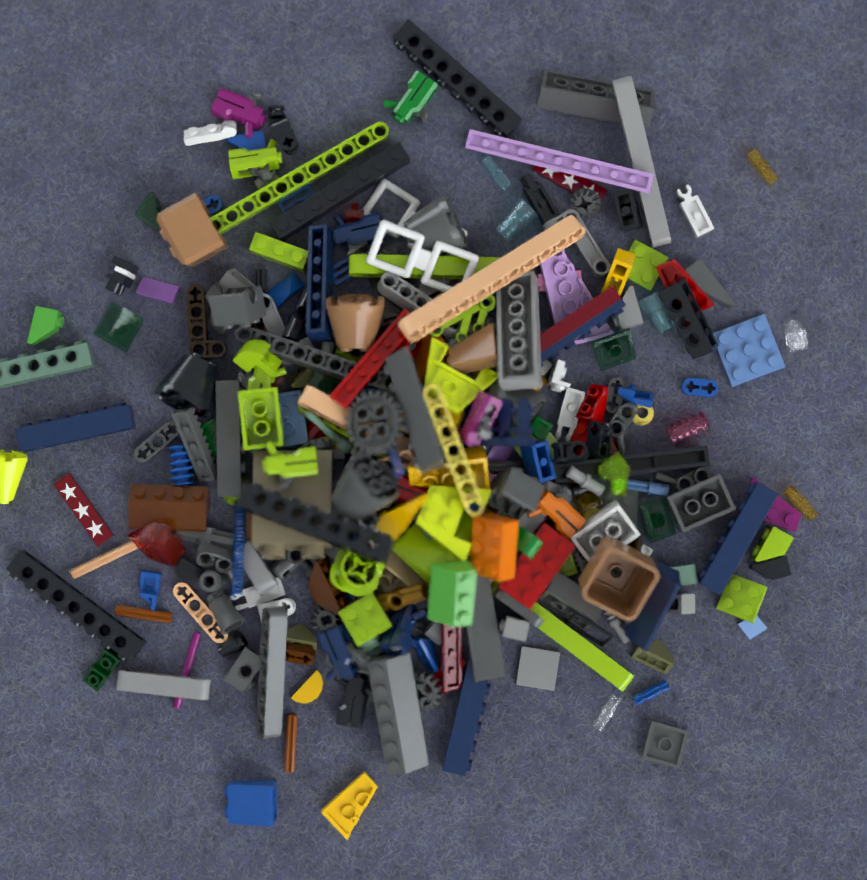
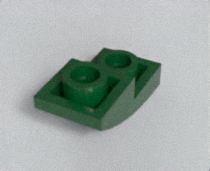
[82,648,121,692]

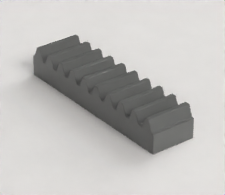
[171,408,217,482]

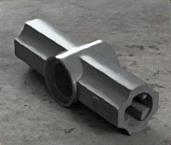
[176,527,235,550]

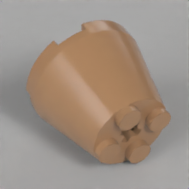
[326,294,385,352]

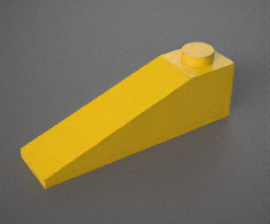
[408,446,490,489]

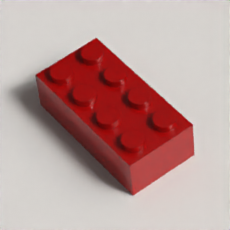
[497,523,576,610]

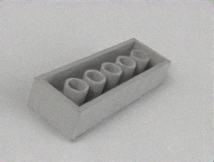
[496,271,542,391]

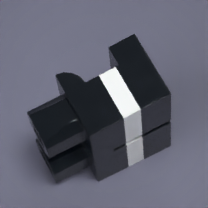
[105,255,139,296]

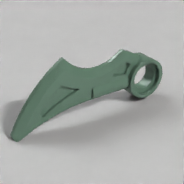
[306,412,353,455]

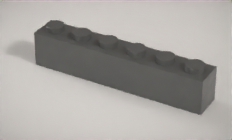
[216,380,247,498]

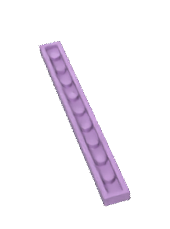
[465,129,654,194]

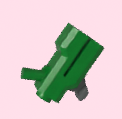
[384,70,438,125]

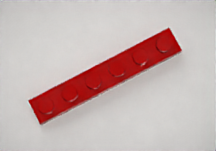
[330,309,411,410]

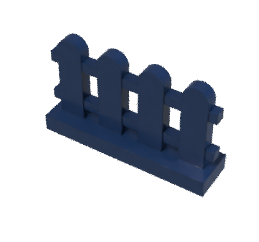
[458,398,536,447]

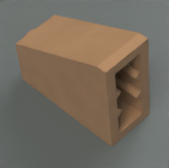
[447,323,498,374]

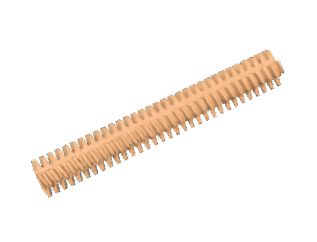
[69,537,144,579]

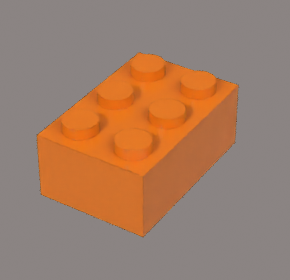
[470,512,519,582]

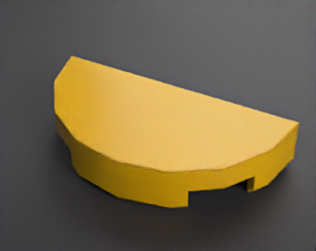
[291,669,323,703]

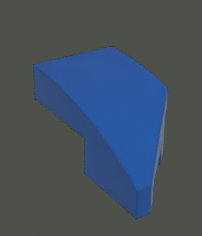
[226,131,266,151]
[618,384,653,408]
[139,570,162,611]

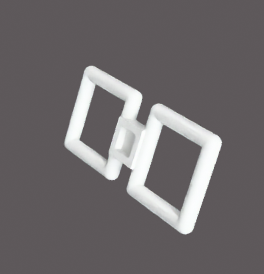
[360,179,468,256]
[366,220,479,292]

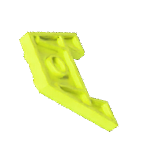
[423,337,498,415]
[416,486,492,561]

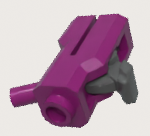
[211,88,267,138]
[457,390,503,447]

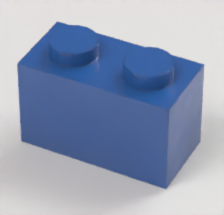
[520,440,556,483]

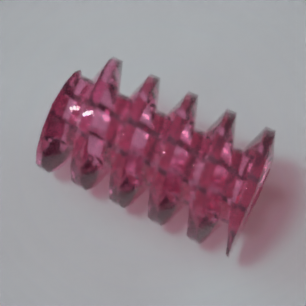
[666,411,709,446]

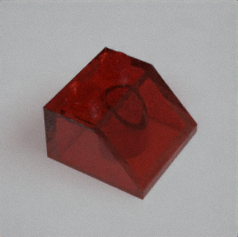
[128,522,186,567]

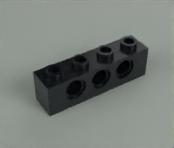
[659,278,719,360]

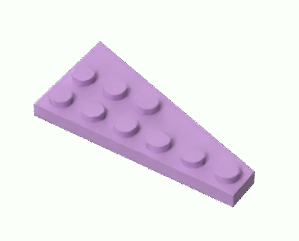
[533,235,615,345]

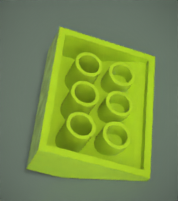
[392,509,473,585]

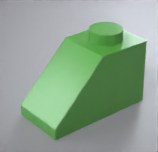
[27,306,64,346]

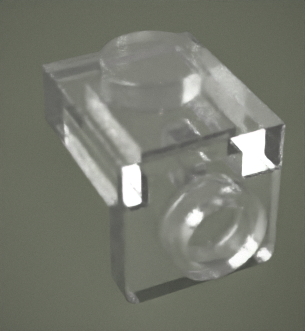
[782,320,808,353]

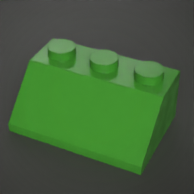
[427,561,477,627]

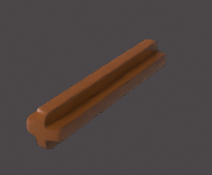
[115,605,173,623]
[284,714,298,773]

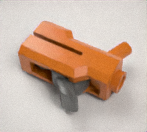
[527,485,586,540]

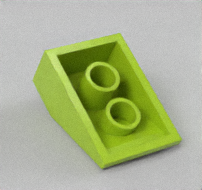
[238,387,285,451]

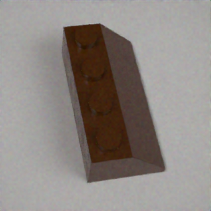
[128,484,211,532]

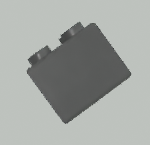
[209,286,266,329]
[487,467,544,520]

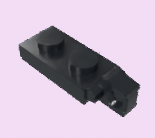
[520,173,560,226]

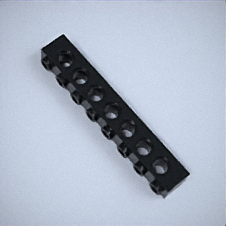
[393,19,522,138]
[237,482,395,566]
[6,550,147,662]

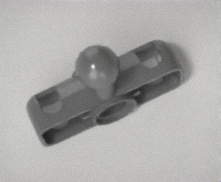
[271,550,314,579]

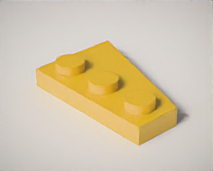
[321,771,378,840]

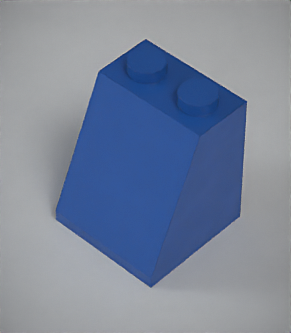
[224,780,277,827]

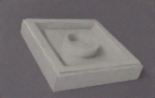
[516,646,560,691]

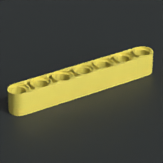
[424,384,484,516]

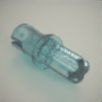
[481,155,511,190]

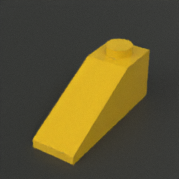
[600,248,636,296]
[376,494,428,541]

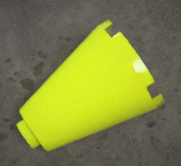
[0,450,28,504]

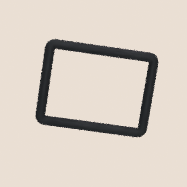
[565,612,614,647]

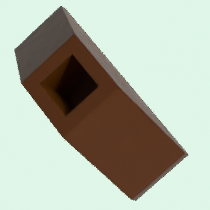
[308,556,350,616]

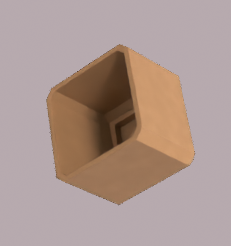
[156,193,229,268]
[578,536,660,621]

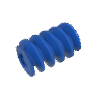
[168,445,195,485]

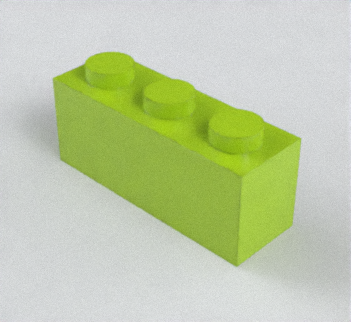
[249,232,308,273]

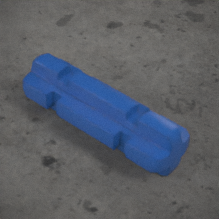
[633,680,670,705]

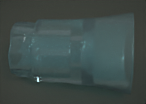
[496,198,538,241]
[638,290,674,334]

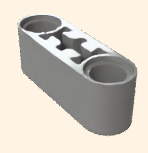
[233,540,278,595]

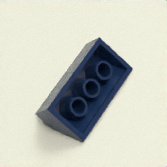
[623,562,681,652]

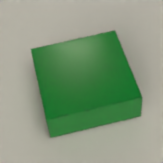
[530,416,554,441]

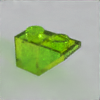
[597,452,630,498]

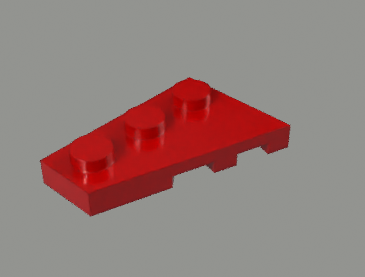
[656,259,715,317]

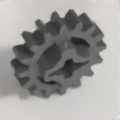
[414,670,444,713]

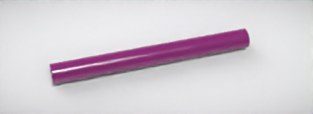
[172,632,201,709]

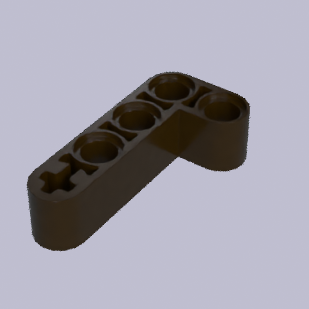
[187,284,228,360]

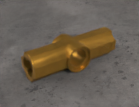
[374,582,428,611]

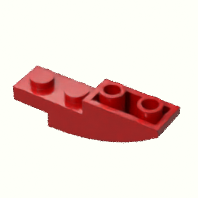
[569,383,608,456]

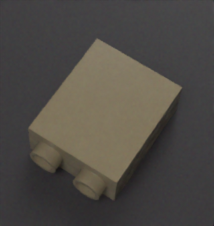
[251,450,334,560]

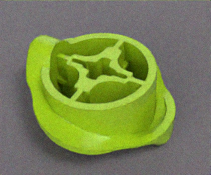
[329,549,385,596]

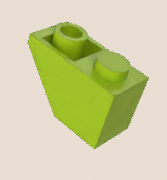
[751,526,794,562]

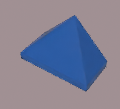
[266,272,305,309]
[411,636,439,672]

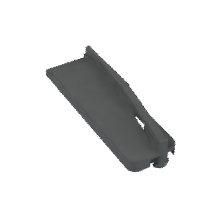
[464,575,506,683]

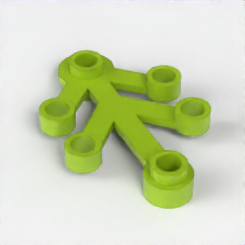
[429,294,496,343]

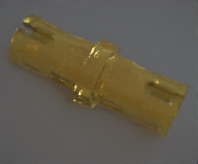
[746,148,779,186]
[783,485,818,521]

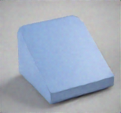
[738,616,767,639]

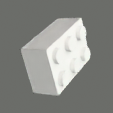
[571,498,641,561]

